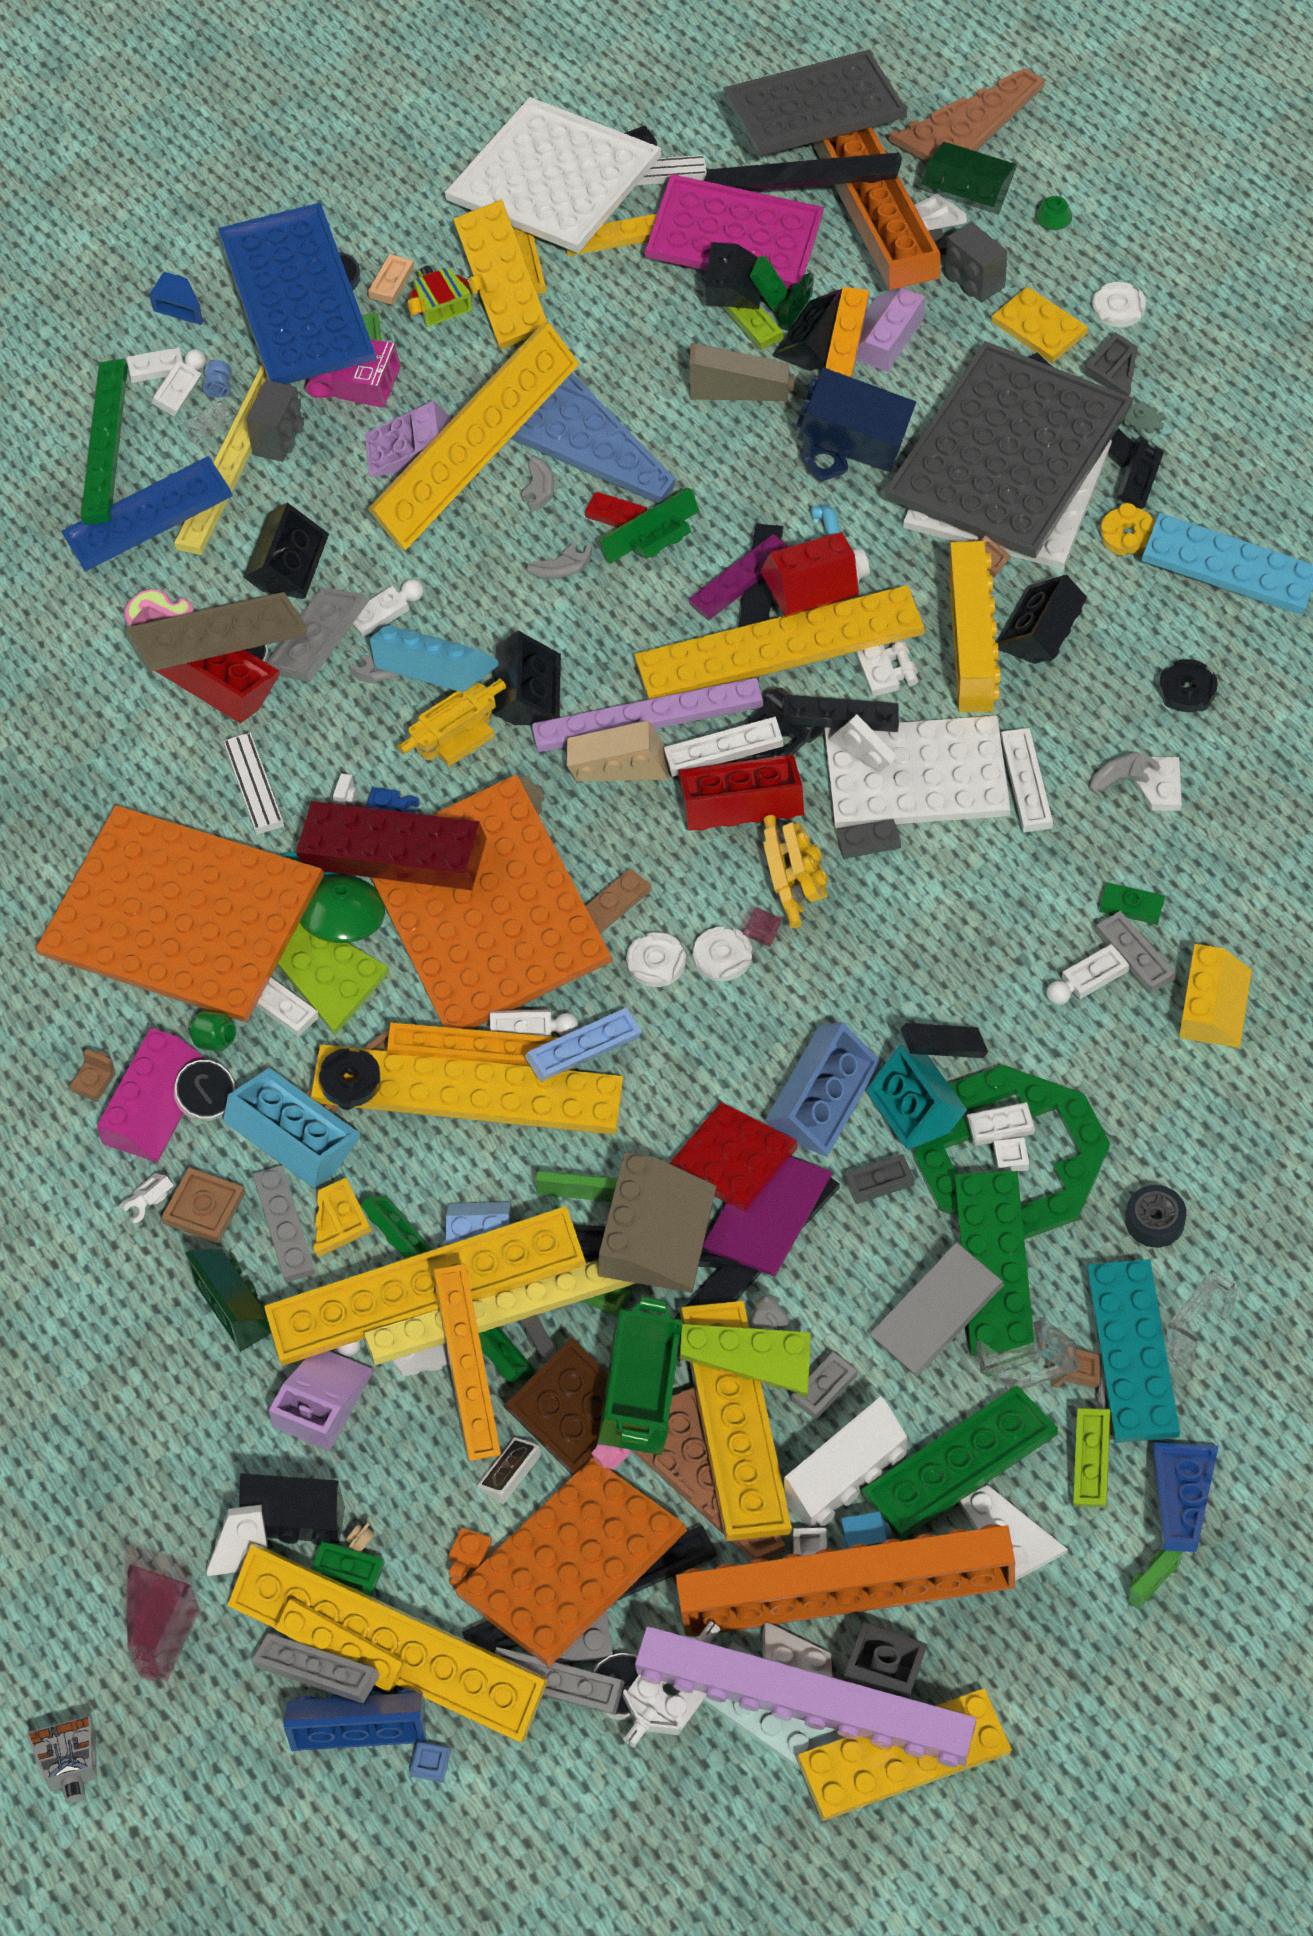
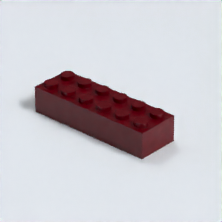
[296,801,487,890]

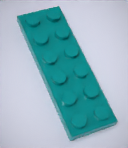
[1086,1259,1180,1443]

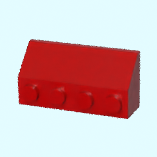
[155,650,280,724]
[678,754,805,831]

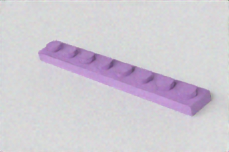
[532,678,763,752]

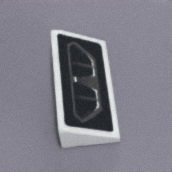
[477,1437,541,1505]

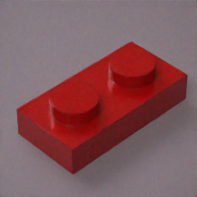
[585,492,647,527]

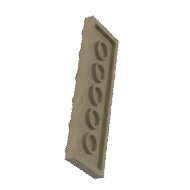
[126,592,307,672]

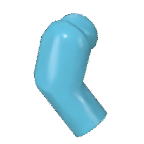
[811,504,840,536]

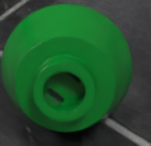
[1036,196,1072,230]

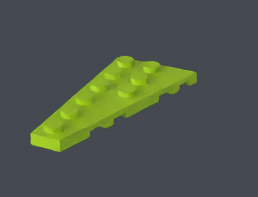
[277,923,389,1036]

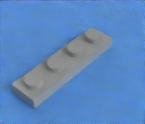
[253,1165,315,1283]
[251,1633,380,1703]
[495,1647,625,1715]

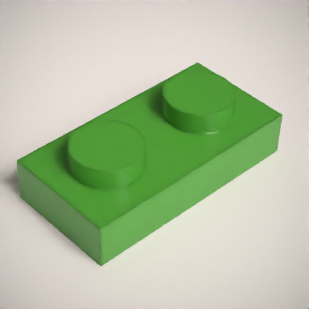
[1128,1549,1183,1609]

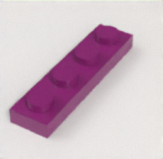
[689,534,789,621]

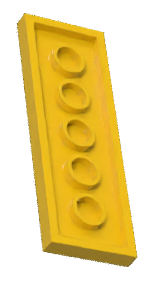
[453,199,548,349]
[796,1688,1012,1822]

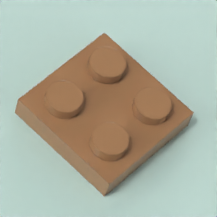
[161,1167,246,1244]

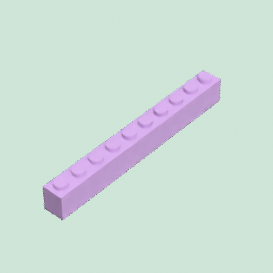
[635,1626,976,1767]

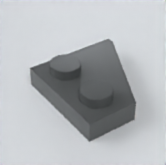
[1084,332,1138,396]

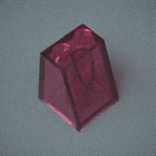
[127,1564,200,1681]

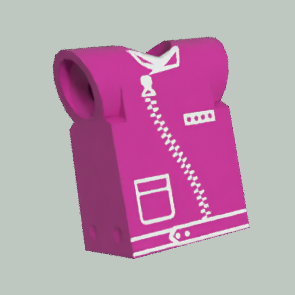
[305,339,401,408]

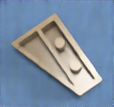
[567,720,669,781]

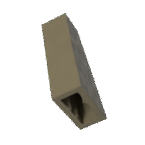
[689,343,794,401]

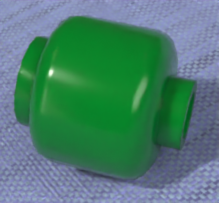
[189,1011,236,1051]

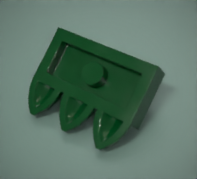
[777,273,814,331]

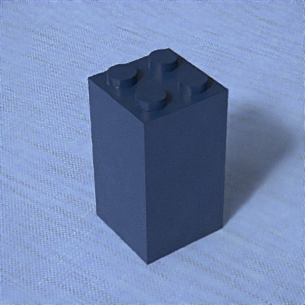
[796,367,917,472]

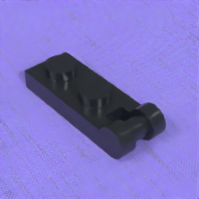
[1117,436,1164,509]

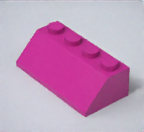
[97,1028,207,1163]

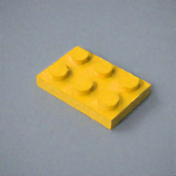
[991,286,1088,363]

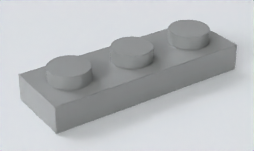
[1095,911,1176,994]

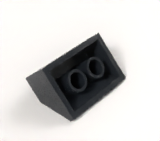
[772,289,842,371]
[243,502,329,599]
[996,574,1087,664]
[494,630,561,725]
[239,1473,345,1546]

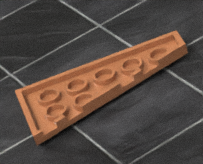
[632,1387,786,1561]

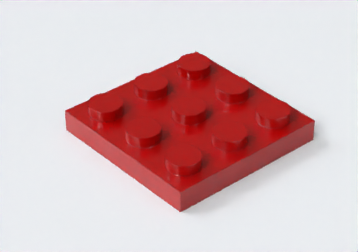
[669,1102,798,1212]

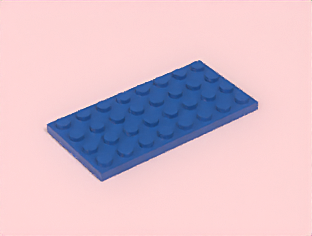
[218,202,376,384]

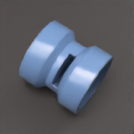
[203,360,232,398]

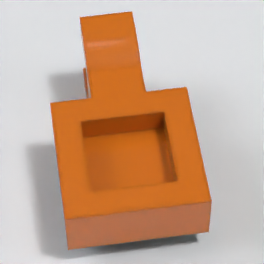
[448,1527,492,1587]

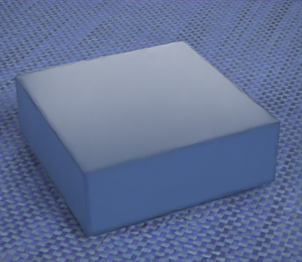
[410,1741,451,1783]

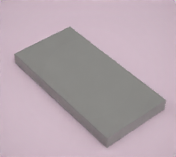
[266,587,369,682]
[870,1242,1004,1377]

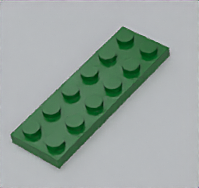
[954,1171,1035,1356]
[862,1385,1058,1540]

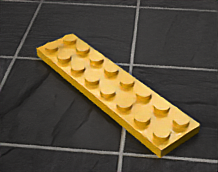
[680,1301,792,1542]

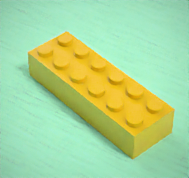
[949,541,1000,713]

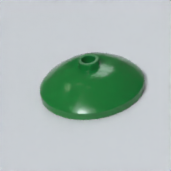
[299,875,385,943]

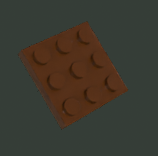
[503,1338,608,1475]

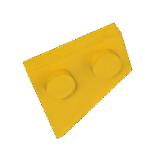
[313,1177,372,1258]

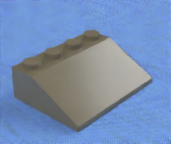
[599,1152,716,1293]

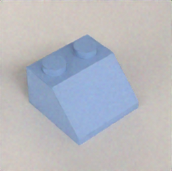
[446,1202,511,1245]

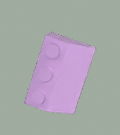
[856,288,925,372]

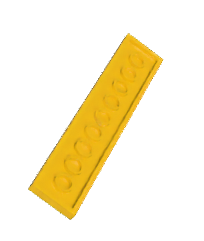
[368,322,580,550]
[634,585,925,700]
[311,1044,623,1134]
[264,1206,586,1366]
[227,1543,549,1743]

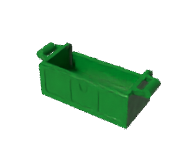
[597,1296,683,1455]

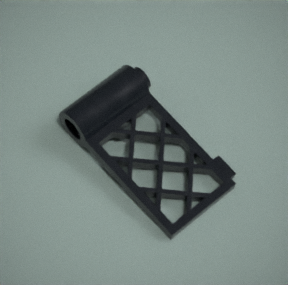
[733,687,824,763]

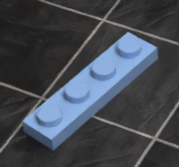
[525,1008,642,1082]

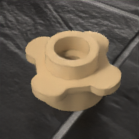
[346,1521,375,1552]

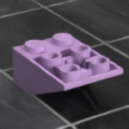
[365,400,451,476]
[268,1351,374,1451]

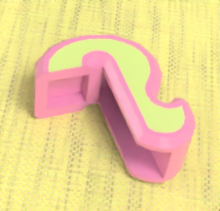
[124,589,194,627]

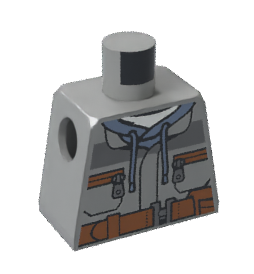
[27,1716,97,1803]

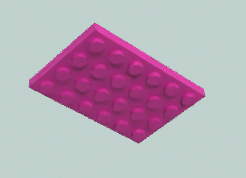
[645,174,824,289]

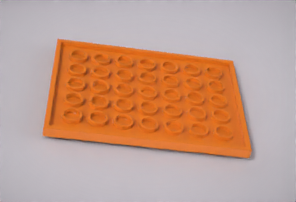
[372,774,613,1029]
[35,805,324,1023]

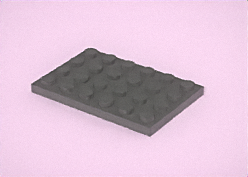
[723,50,907,156]

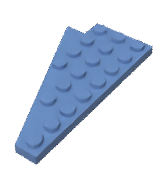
[510,373,675,504]

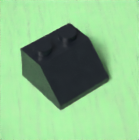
[705,242,761,309]

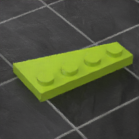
[680,1324,811,1398]

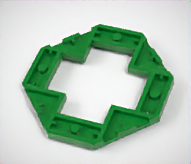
[914,1065,1110,1239]

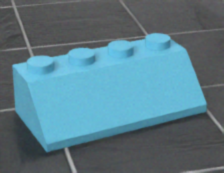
[370,625,499,693]
[223,1068,360,1188]

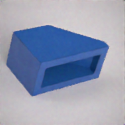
[150,272,203,325]

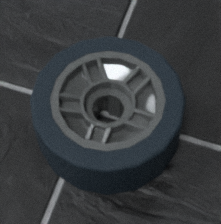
[1125,1185,1187,1248]

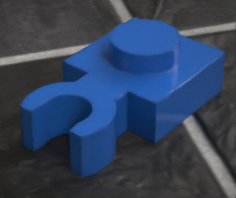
[366,787,420,814]

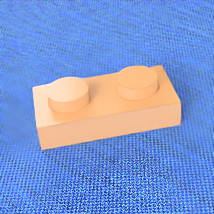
[368,254,414,305]

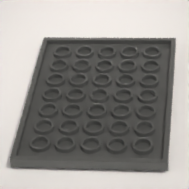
[885,341,1133,558]

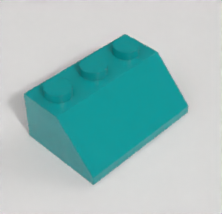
[866,1044,967,1149]

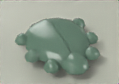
[1124,401,1164,433]

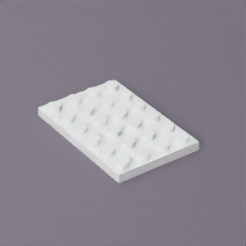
[825,716,1011,829]

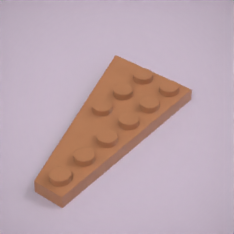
[889,68,1045,163]

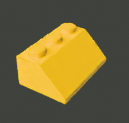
[1179,944,1252,1048]

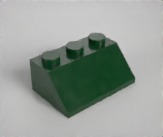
[921,141,1017,215]
[185,1249,272,1352]

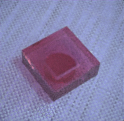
[743,906,782,947]

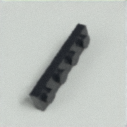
[782,695,899,732]

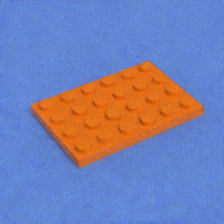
[455,1457,687,1667]

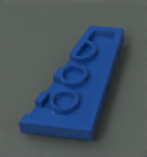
[1152,1442,1219,1552]

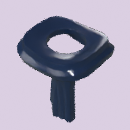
[800,429,849,481]

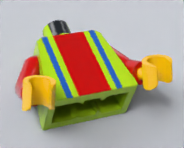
[407,266,487,328]

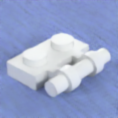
[855,640,918,697]

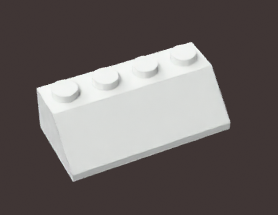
[784,1396,907,1528]

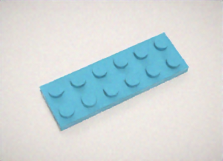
[1141,513,1313,615]

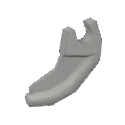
[521,455,554,513]
[527,543,592,579]
[350,655,400,683]
[1089,752,1161,793]

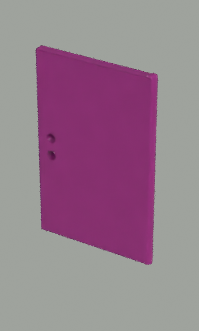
[703,1157,833,1277]

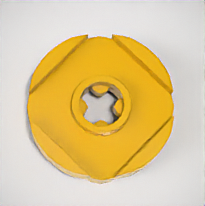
[1101,503,1156,556]

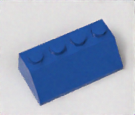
[284,1690,426,1751]

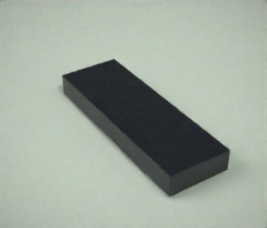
[900,1023,988,1058]

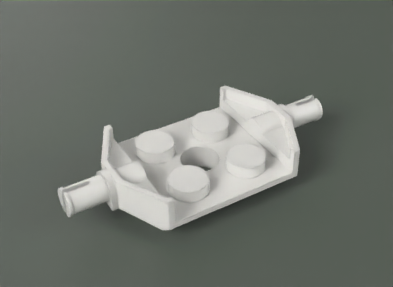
[623,1621,721,1748]

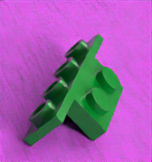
[599,488,700,564]

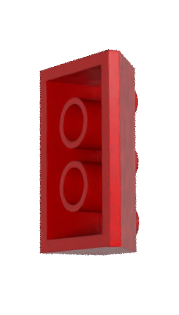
[760,532,859,618]

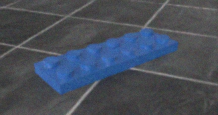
[61,456,233,572]

